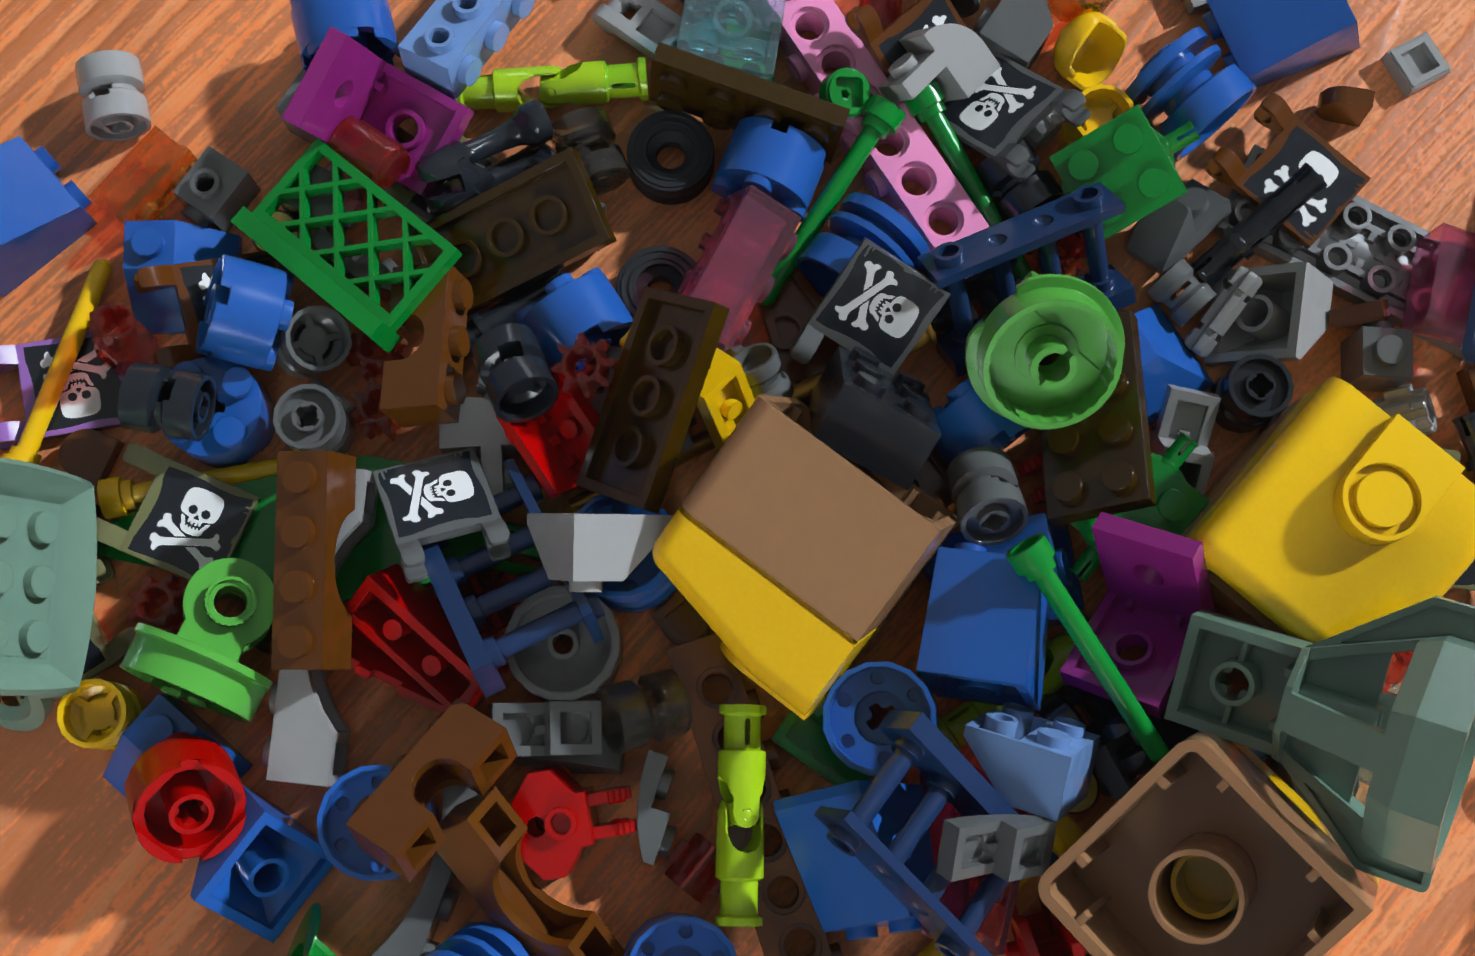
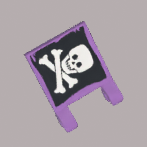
[0,328,126,451]

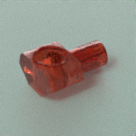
[89,303,159,377]

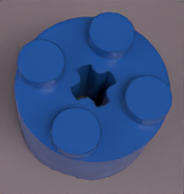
[290,0,400,71]
[711,117,826,225]
[195,254,294,371]
[515,267,633,376]
[162,357,275,468]
[933,378,1031,466]

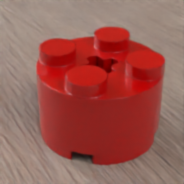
[124,732,246,863]

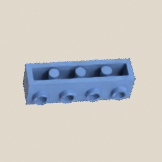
[398,0,535,100]

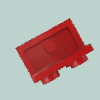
[495,369,599,499]

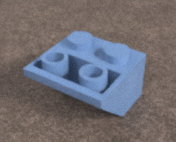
[963,702,1101,822]

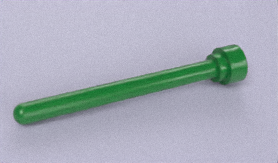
[903,80,1032,281]
[756,95,906,306]
[1006,533,1169,763]

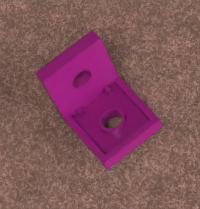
[282,26,475,197]
[1059,512,1215,719]

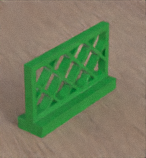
[230,138,463,353]

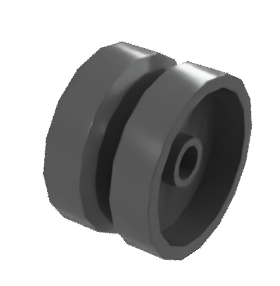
[505,586,623,701]

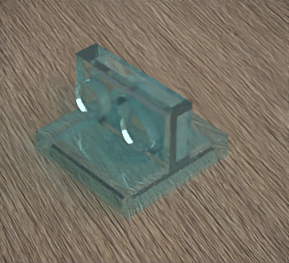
[676,0,786,81]

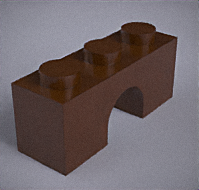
[379,263,473,427]
[345,698,518,883]

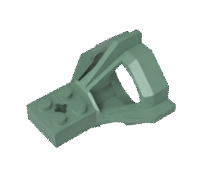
[1164,595,1475,893]

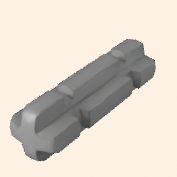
[1184,266,1262,358]

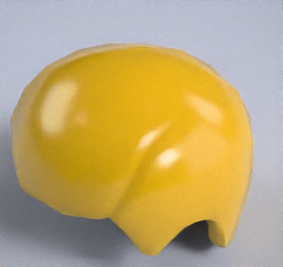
[1053,11,1127,90]

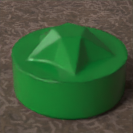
[819,68,871,120]

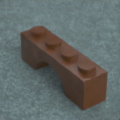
[271,450,356,670]
[437,786,626,956]

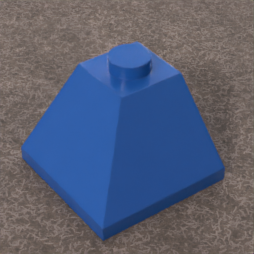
[123,220,242,335]
[1133,304,1214,426]
[103,693,253,797]
[190,785,333,943]

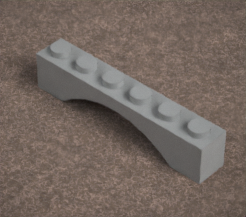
[262,469,379,787]

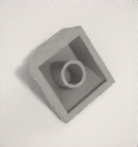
[1203,261,1333,366]
[527,513,673,592]

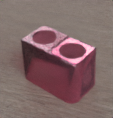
[1402,223,1475,346]

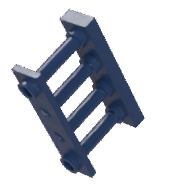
[917,182,1136,377]
[422,458,605,698]
[814,710,1059,956]

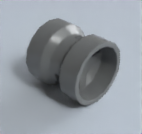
[1146,258,1217,328]
[733,343,793,400]

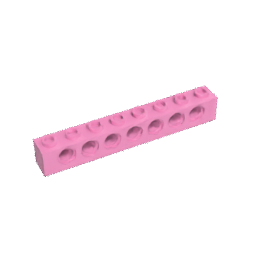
[743,0,990,251]

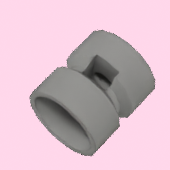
[75,50,152,141]

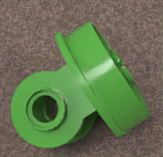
[965,271,1125,429]
[119,558,274,723]

